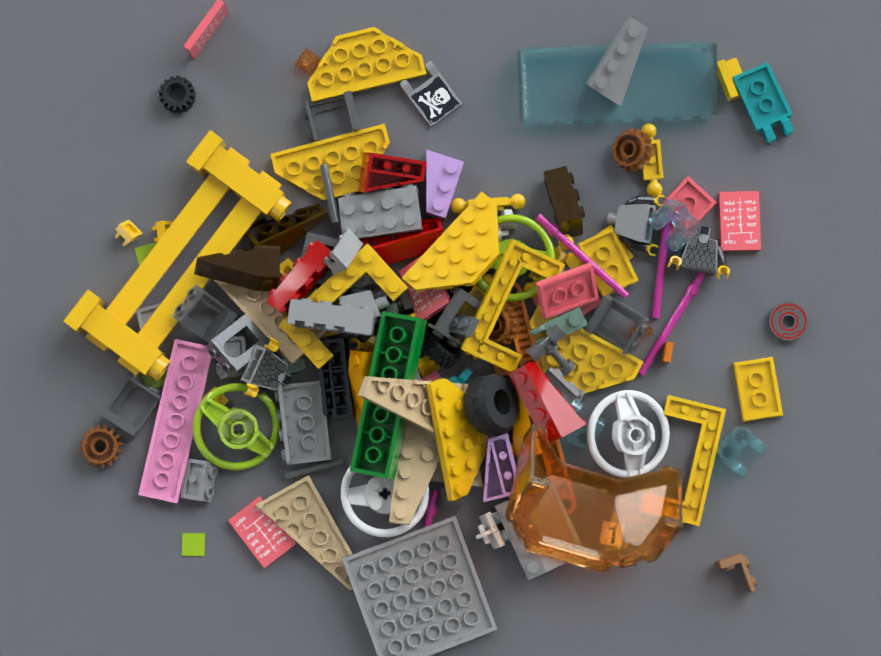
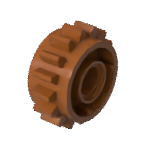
[611,128,654,172]
[488,303,520,346]
[79,425,124,468]

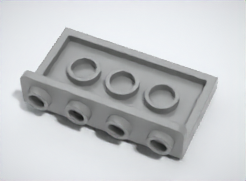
[338,184,422,240]
[275,381,332,465]

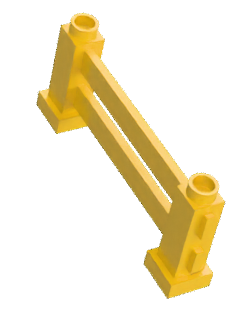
[63,130,292,381]

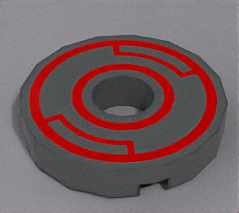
[768,302,808,341]

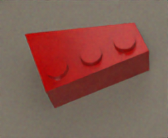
[358,152,427,192]

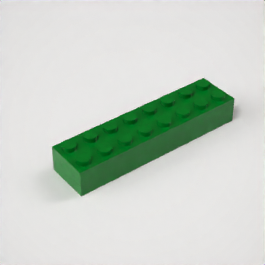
[350,311,427,480]

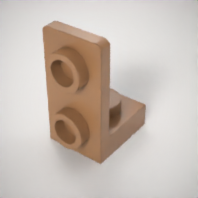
[716,553,757,593]

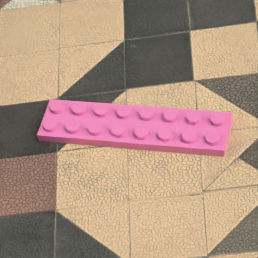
[138,339,212,504]

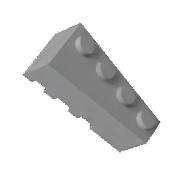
[586,16,648,106]
[287,298,376,337]

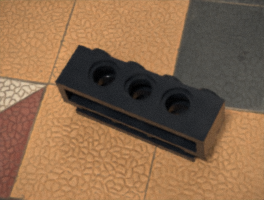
[318,338,356,420]

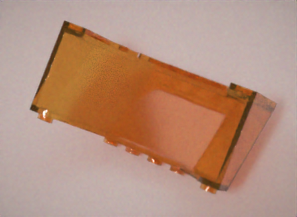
[505,424,683,572]

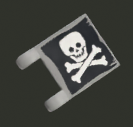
[400,61,462,127]

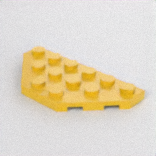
[307,27,427,103]
[270,123,390,201]
[402,191,500,292]
[529,304,643,395]
[426,378,489,501]

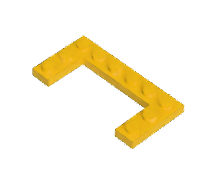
[460,239,565,372]
[279,243,408,369]
[640,395,726,526]

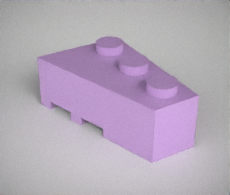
[426,149,464,221]
[483,434,522,502]

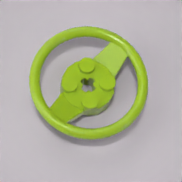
[476,214,555,302]
[193,383,281,471]

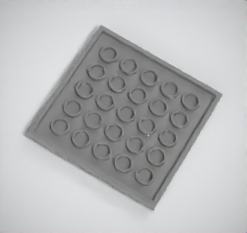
[342,516,497,656]

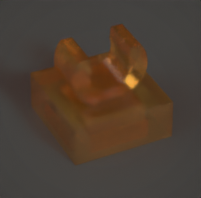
[295,48,322,76]

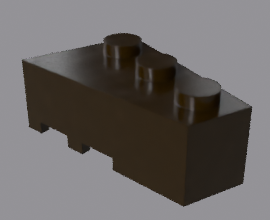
[543,166,585,237]

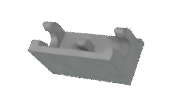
[324,228,363,275]

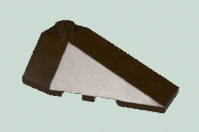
[244,204,328,256]
[194,245,280,291]

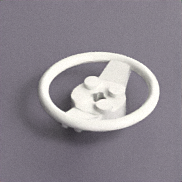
[587,390,670,478]
[341,465,429,537]

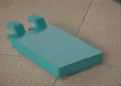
[732,62,794,144]

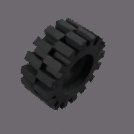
[159,75,196,114]
[423,334,461,369]

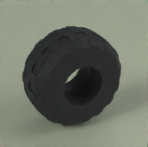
[463,374,519,436]

